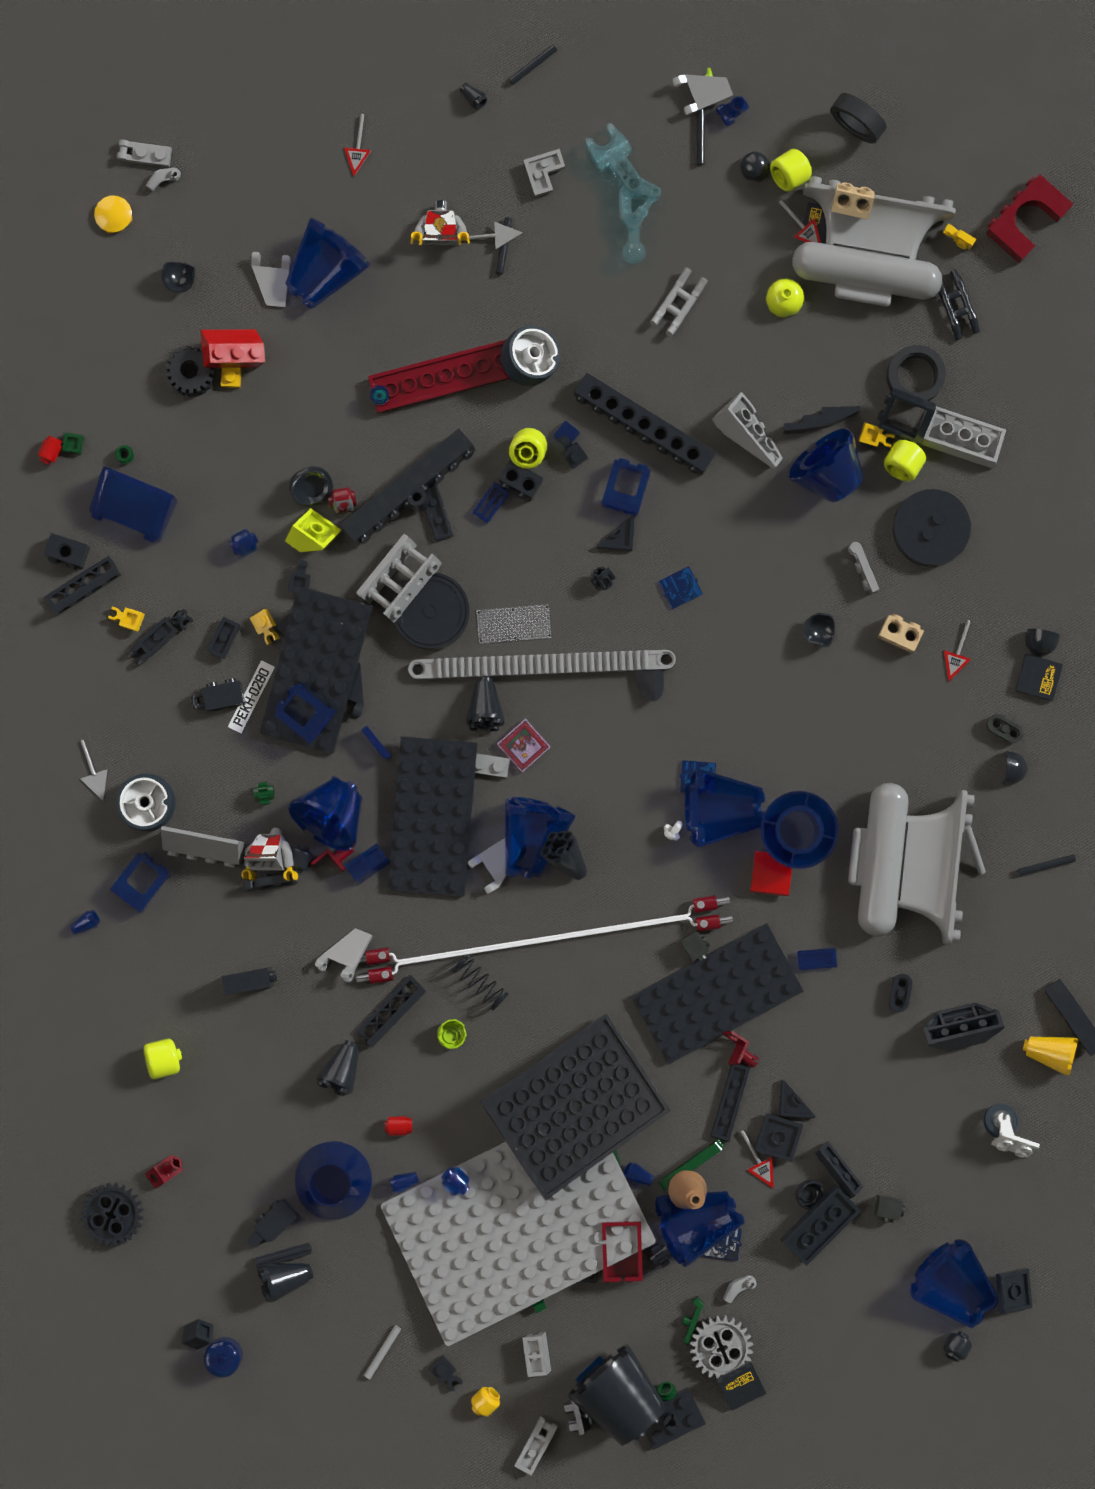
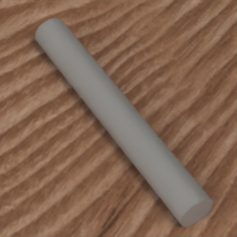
[964,825,986,875]
[364,1325,401,1379]

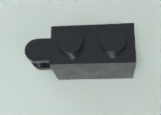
[190,678,246,712]

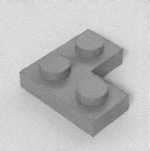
[523,149,565,197]

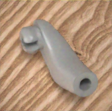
[146,168,181,191]
[723,1275,757,1303]

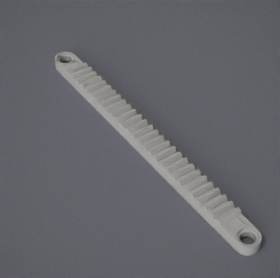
[408,650,676,680]

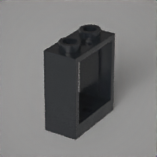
[877,388,936,444]
[221,967,277,995]

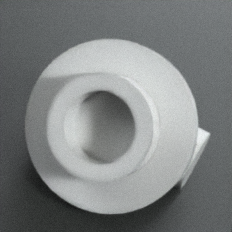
[664,821,683,841]

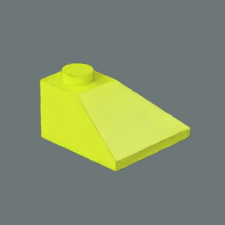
[285,508,341,552]

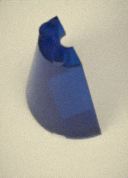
[285,217,371,309]
[684,769,765,847]
[505,797,576,879]
[655,1191,745,1267]
[910,1239,998,1329]

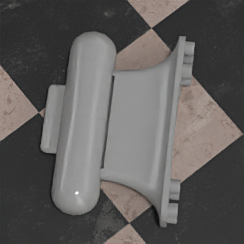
[792,176,956,307]
[848,783,974,945]

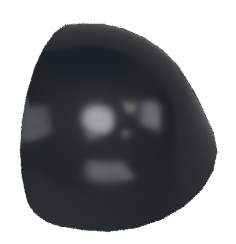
[162,262,196,293]
[803,613,835,647]
[1025,628,1060,656]
[1002,751,1027,784]

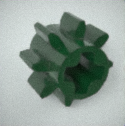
[253,782,275,805]

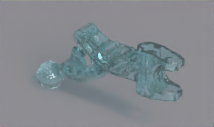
[584,123,661,265]

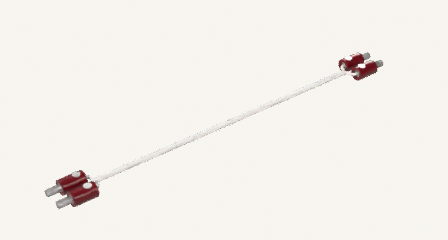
[356,895,733,984]

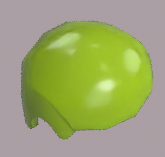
[437,1019,467,1049]

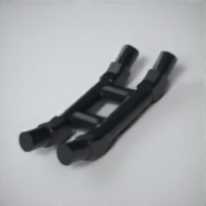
[938,269,980,340]

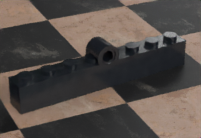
[340,428,476,546]

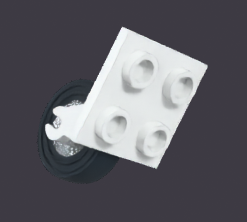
[983,1103,1040,1158]

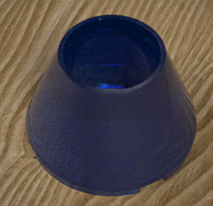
[788,428,863,502]
[760,791,839,869]
[295,1141,372,1219]

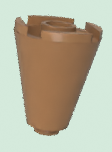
[668,1170,707,1209]

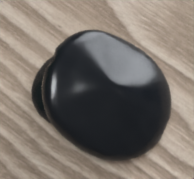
[289,466,333,506]

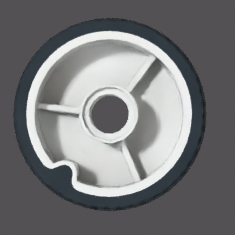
[500,325,561,386]
[116,774,176,831]

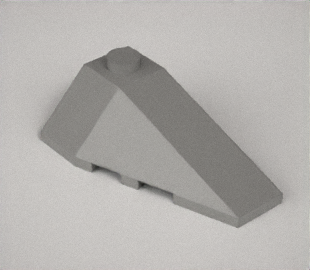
[712,392,783,469]

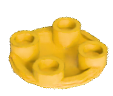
[94,196,132,234]

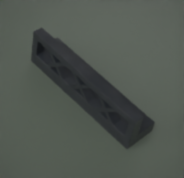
[44,555,122,616]
[357,975,427,1047]

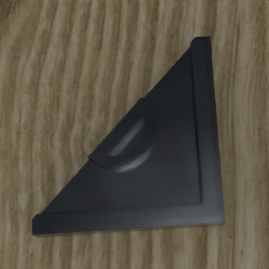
[597,515,635,551]
[779,1080,816,1118]

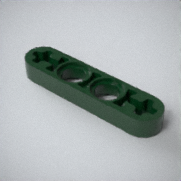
[658,1139,725,1191]

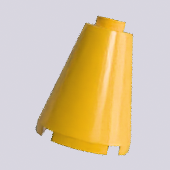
[1023,1036,1078,1076]

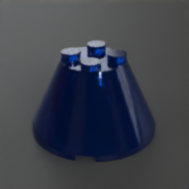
[288,776,363,851]

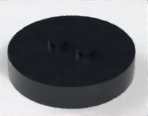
[893,489,971,567]
[395,573,470,650]

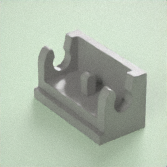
[522,1332,551,1377]

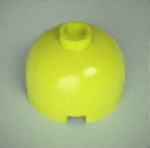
[766,278,804,318]

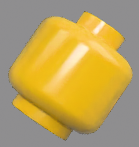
[471,1387,500,1417]

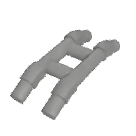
[650,267,708,337]

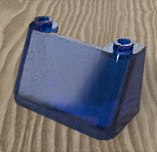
[89,466,178,543]

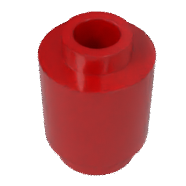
[37,435,62,465]
[384,1116,412,1136]

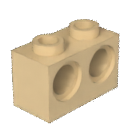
[831,182,874,220]
[877,614,924,653]

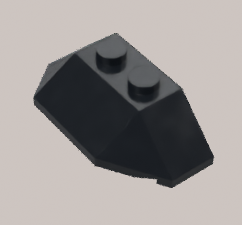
[923,1003,1004,1051]

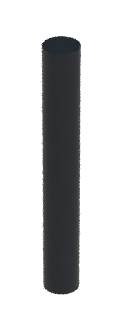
[509,45,557,85]
[697,108,705,165]
[496,217,512,275]
[1018,854,1076,876]

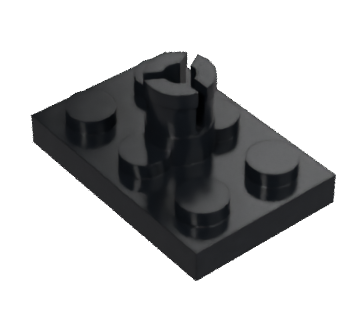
[644,1387,706,1450]

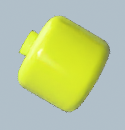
[770,149,812,192]
[509,428,547,469]
[884,440,926,482]
[143,1038,182,1080]

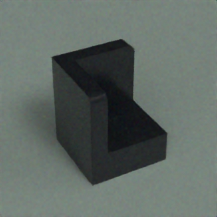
[182,1319,214,1350]

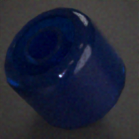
[204,1337,243,1378]

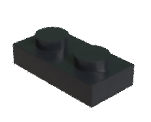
[207,617,241,660]

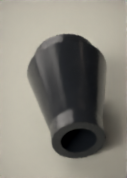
[460,82,487,110]

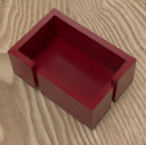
[602,1221,643,1282]

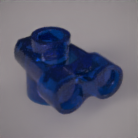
[716,96,749,127]

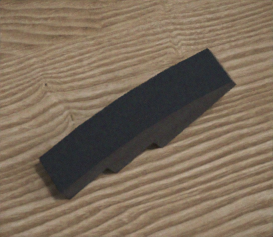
[783,406,860,434]
[1044,979,1095,1057]

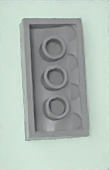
[921,406,1006,469]

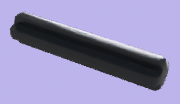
[255,1243,312,1267]

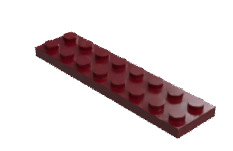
[368,339,511,414]

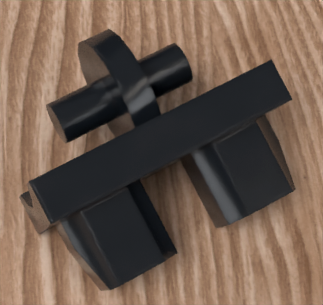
[564,1400,594,1435]

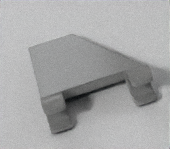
[673,74,733,116]
[251,252,291,308]
[468,834,521,894]
[315,928,373,982]

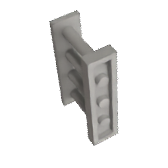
[356,534,442,623]

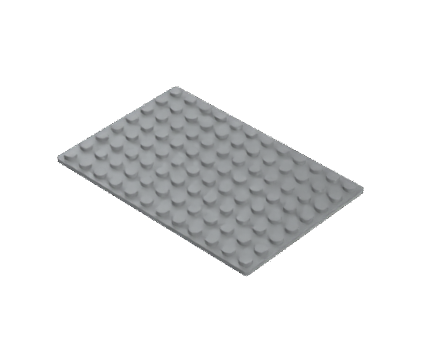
[381,1142,655,1346]

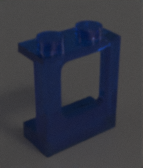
[601,458,651,517]
[274,683,336,744]
[110,852,171,913]

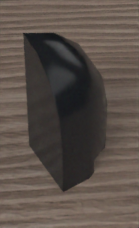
[637,670,664,701]

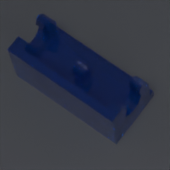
[345,843,390,885]

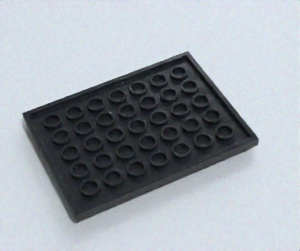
[480,1014,670,1200]

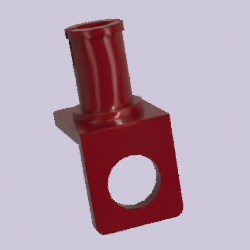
[311,843,354,873]
[722,1031,759,1068]
[145,1155,183,1189]

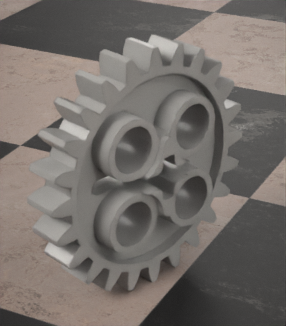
[690,1315,753,1379]

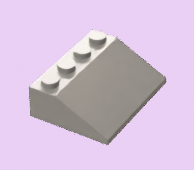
[161,826,245,868]

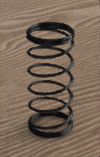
[451,954,509,1011]

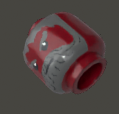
[328,487,357,514]

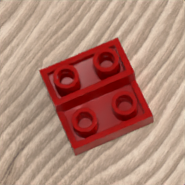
[750,851,793,896]

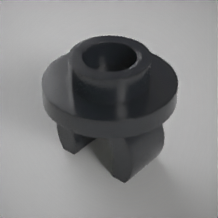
[172,609,193,630]

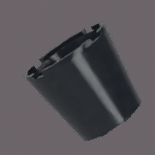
[568,1344,666,1446]

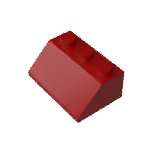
[200,329,265,368]

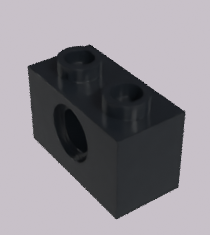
[44,533,90,570]

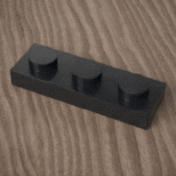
[815,1141,863,1199]

